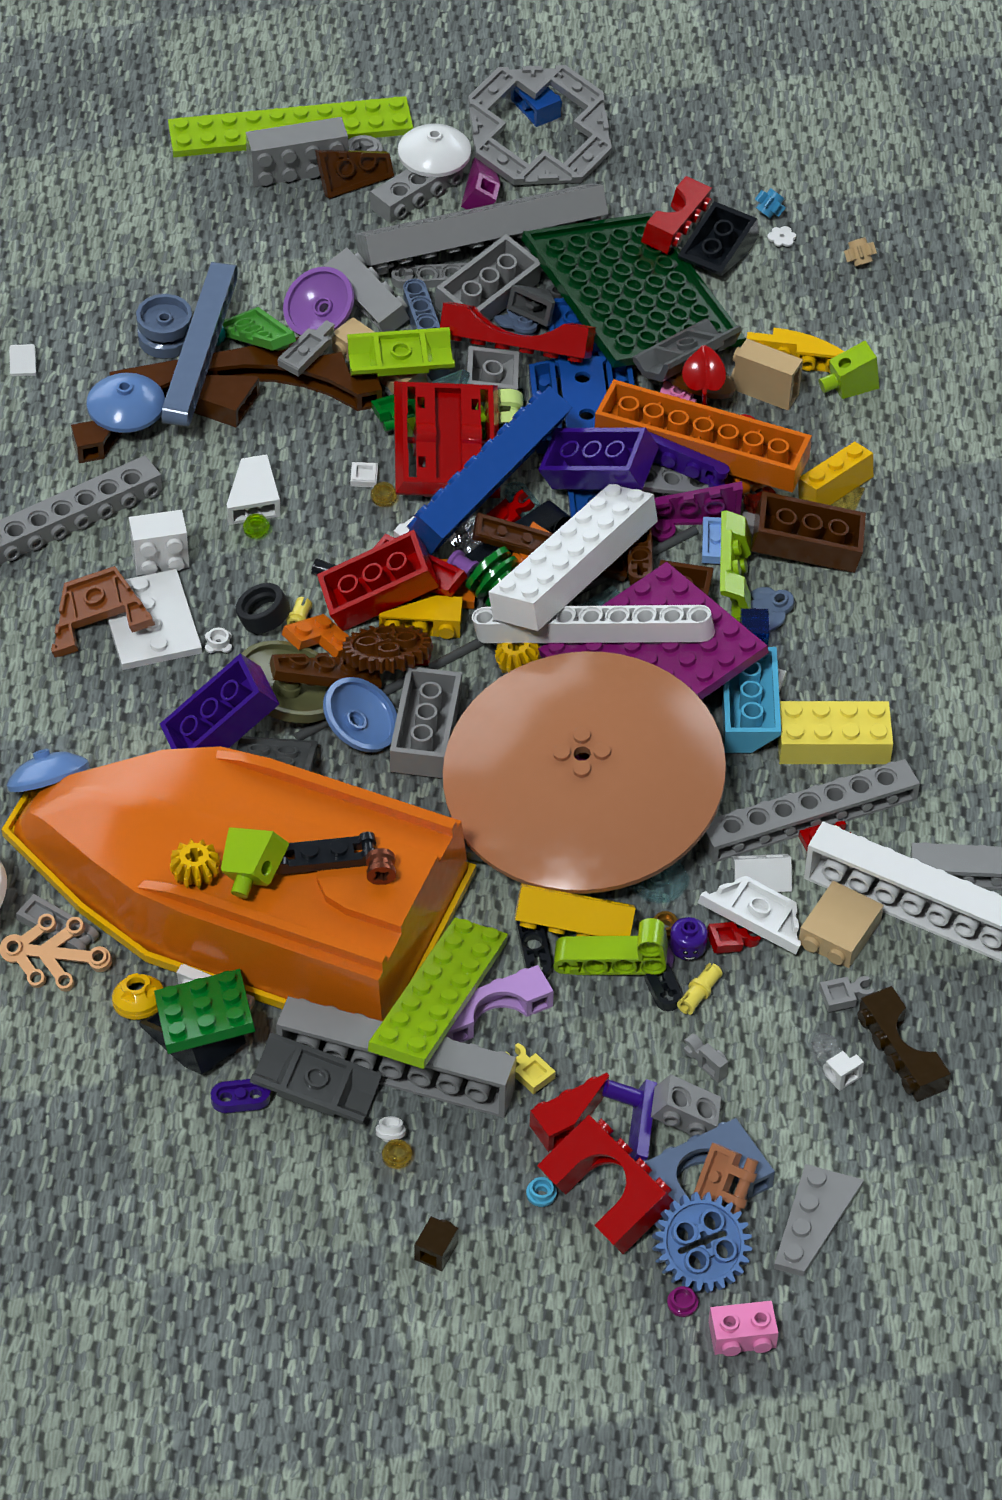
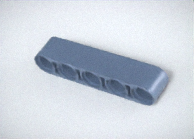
[403,279,450,381]

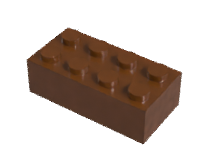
[751,491,866,573]

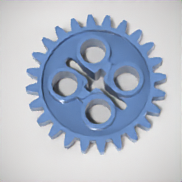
[652,1192,752,1293]

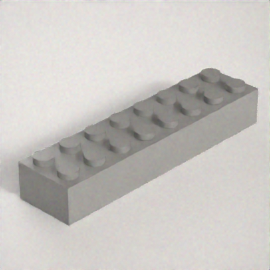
[276,996,516,1118]

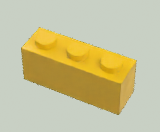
[798,441,874,505]

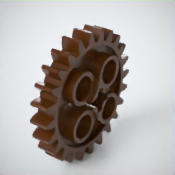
[342,623,432,674]

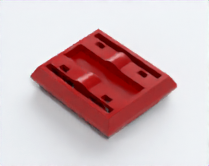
[394,381,501,498]

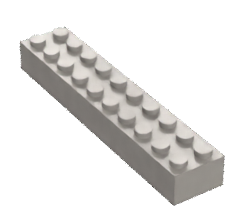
[355,183,608,269]

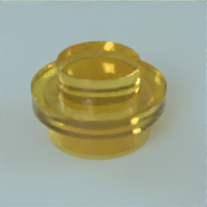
[371,482,397,506]
[382,1139,412,1169]

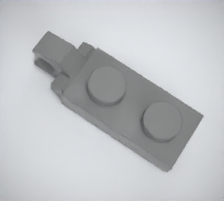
[278,320,335,377]

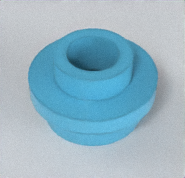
[526,1177,557,1207]

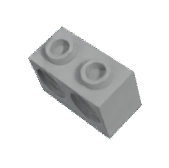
[651,1074,721,1136]

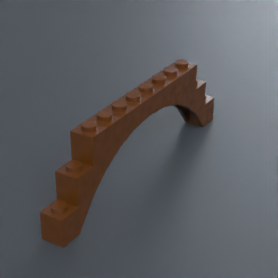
[71,337,382,463]

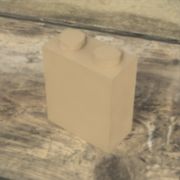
[731,339,803,411]
[799,881,884,968]

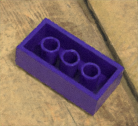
[539,428,659,490]
[160,653,279,749]

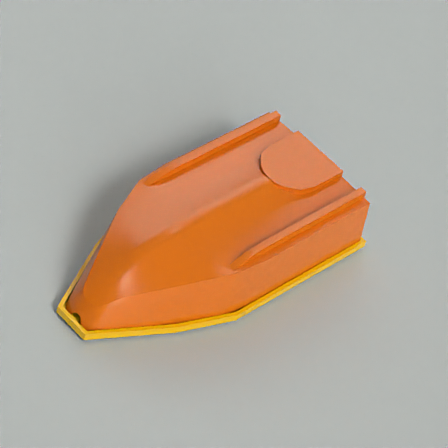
[1,746,477,1021]

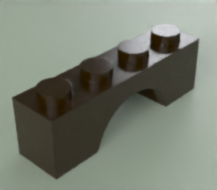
[857,986,951,1102]

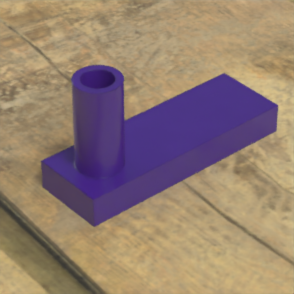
[602,1079,657,1161]

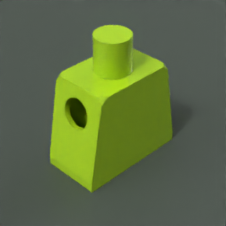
[818,340,880,399]
[221,827,289,898]

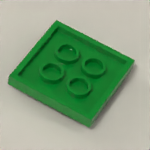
[154,969,256,1054]

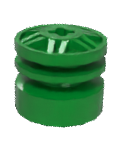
[465,546,518,607]

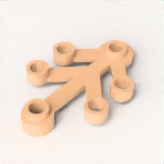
[0,914,112,992]

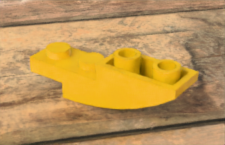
[747,328,844,373]

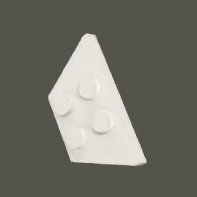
[698,876,801,955]

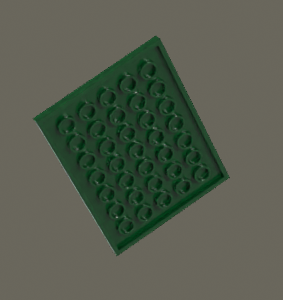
[521,212,746,368]

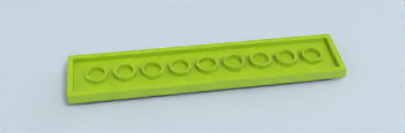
[168,96,413,158]

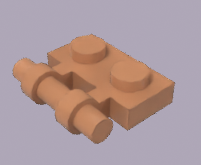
[694,1143,759,1214]

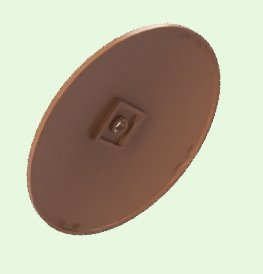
[443,651,726,894]

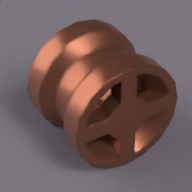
[366,848,396,885]

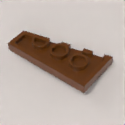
[269,652,382,689]

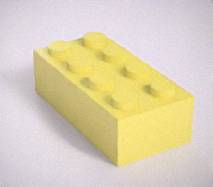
[777,701,893,764]

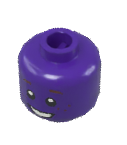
[669,917,708,960]

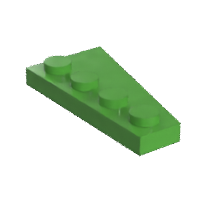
[223,307,296,351]

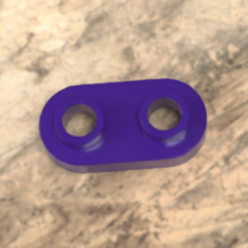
[211,1079,271,1113]

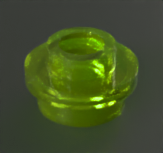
[243,514,270,538]

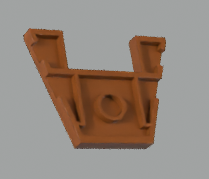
[51,566,155,657]

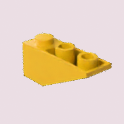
[379,595,463,639]

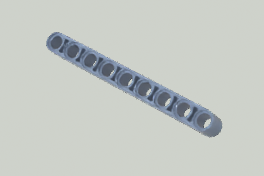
[162,262,238,427]

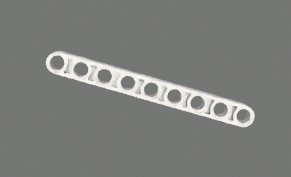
[472,605,715,643]

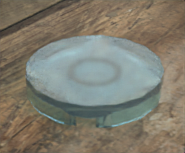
[632,860,688,903]

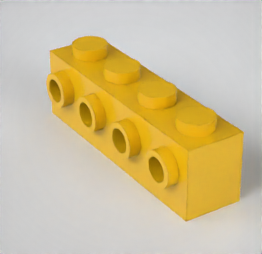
[514,883,636,936]

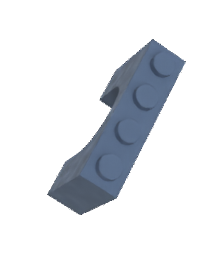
[643,1118,775,1234]

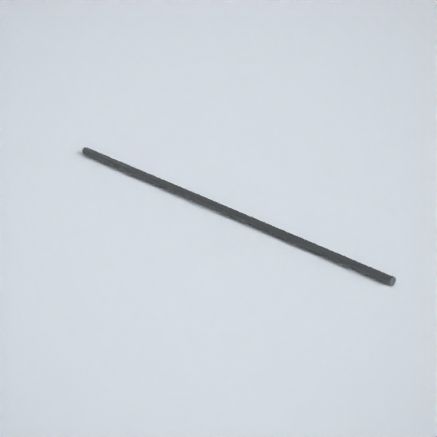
[294,526,698,740]

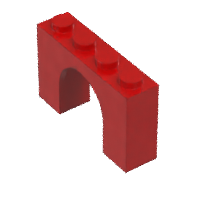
[537,1115,674,1254]

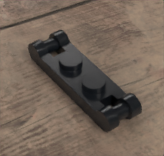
[276,832,376,875]

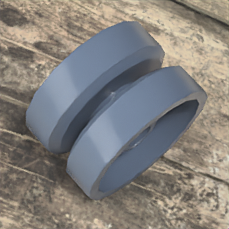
[136,294,192,359]

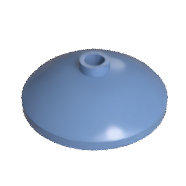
[87,373,165,433]
[323,677,397,752]
[7,749,90,792]

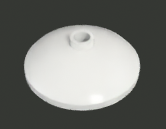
[398,124,471,177]

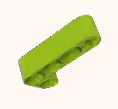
[553,918,668,975]

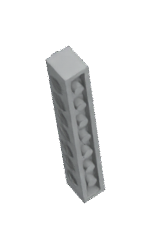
[0,455,162,564]
[700,759,920,863]

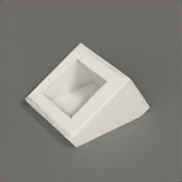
[9,344,36,376]

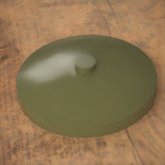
[241,640,329,723]

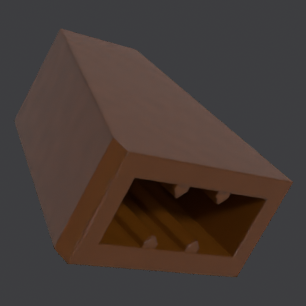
[194,375,260,428]

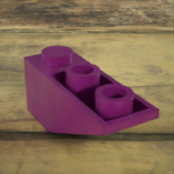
[461,157,500,210]

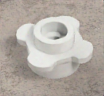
[205,628,232,653]

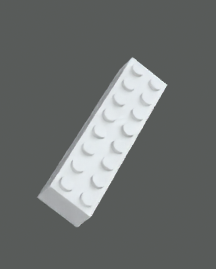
[489,484,658,631]
[804,822,1002,962]

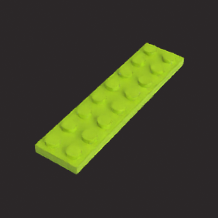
[368,917,508,1069]

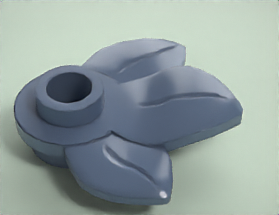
[494,309,540,336]
[747,587,795,632]

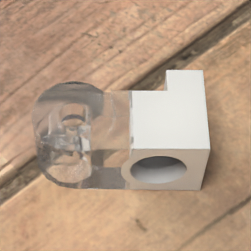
[810,1033,864,1091]

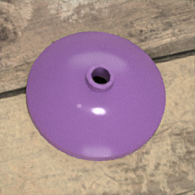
[283,267,354,336]

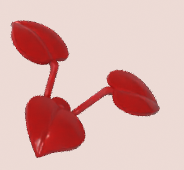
[682,345,755,419]

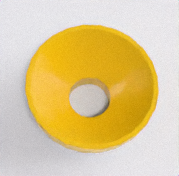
[112,973,163,1020]

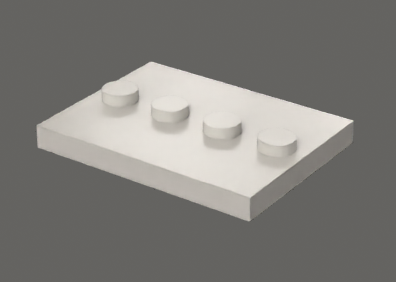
[107,569,202,670]

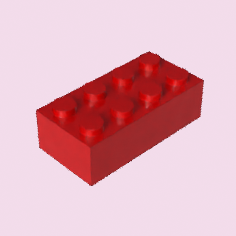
[317,530,439,631]

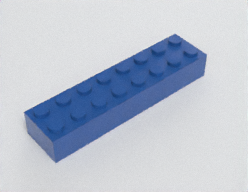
[407,386,573,555]

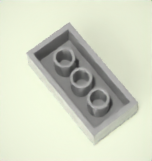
[246,117,348,187]
[434,234,542,321]
[390,667,462,778]

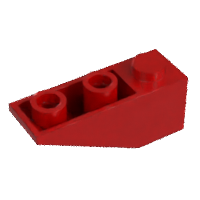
[529,1072,609,1152]

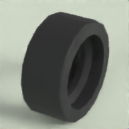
[235,583,290,634]

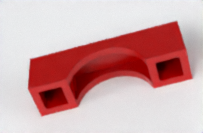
[641,176,712,254]

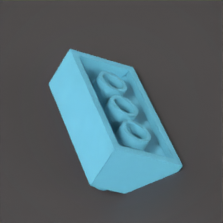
[721,647,781,753]

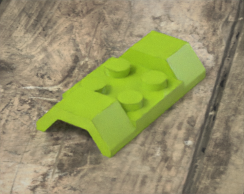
[347,327,455,376]
[720,510,752,623]

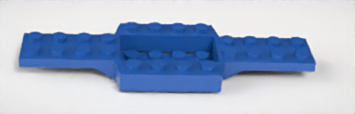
[529,298,634,518]

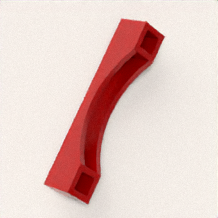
[440,302,596,362]

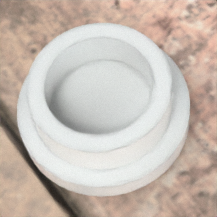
[376,1116,406,1143]

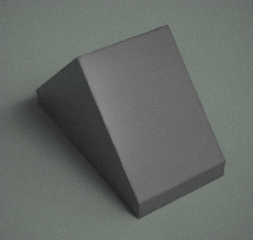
[507,284,555,327]

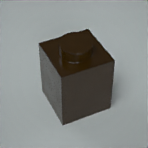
[414,1216,459,1271]

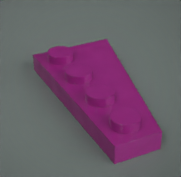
[654,481,743,525]

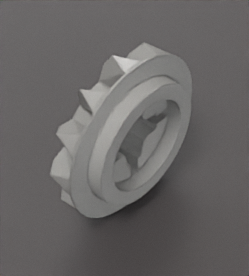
[348,135,383,151]

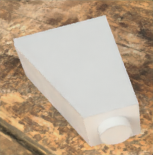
[227,454,280,525]

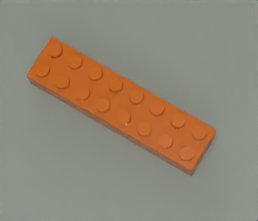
[595,379,812,493]

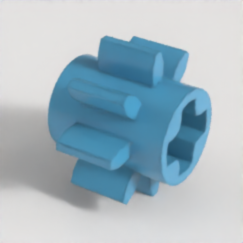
[755,188,786,219]

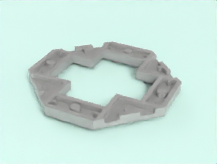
[468,65,612,185]

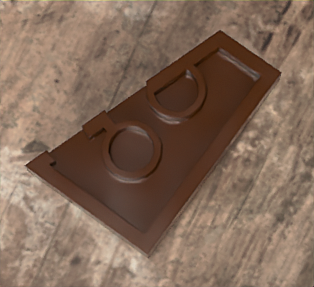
[315,150,394,198]

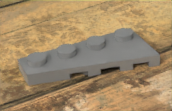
[774,1164,864,1277]

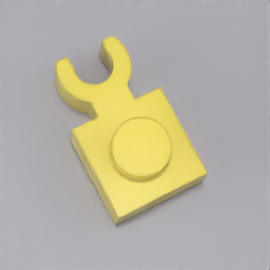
[506,1043,556,1095]

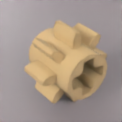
[844,237,877,267]

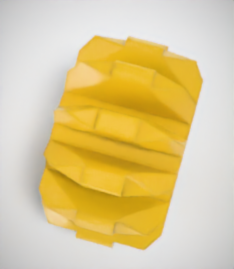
[495,643,541,673]
[170,839,220,889]

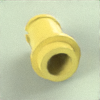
[286,597,312,625]

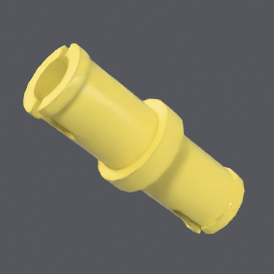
[677,963,723,1015]

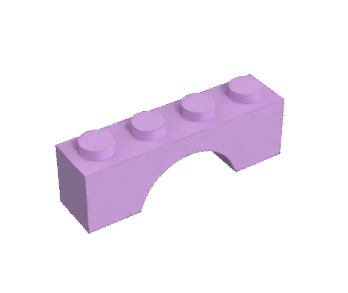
[446,965,554,1042]

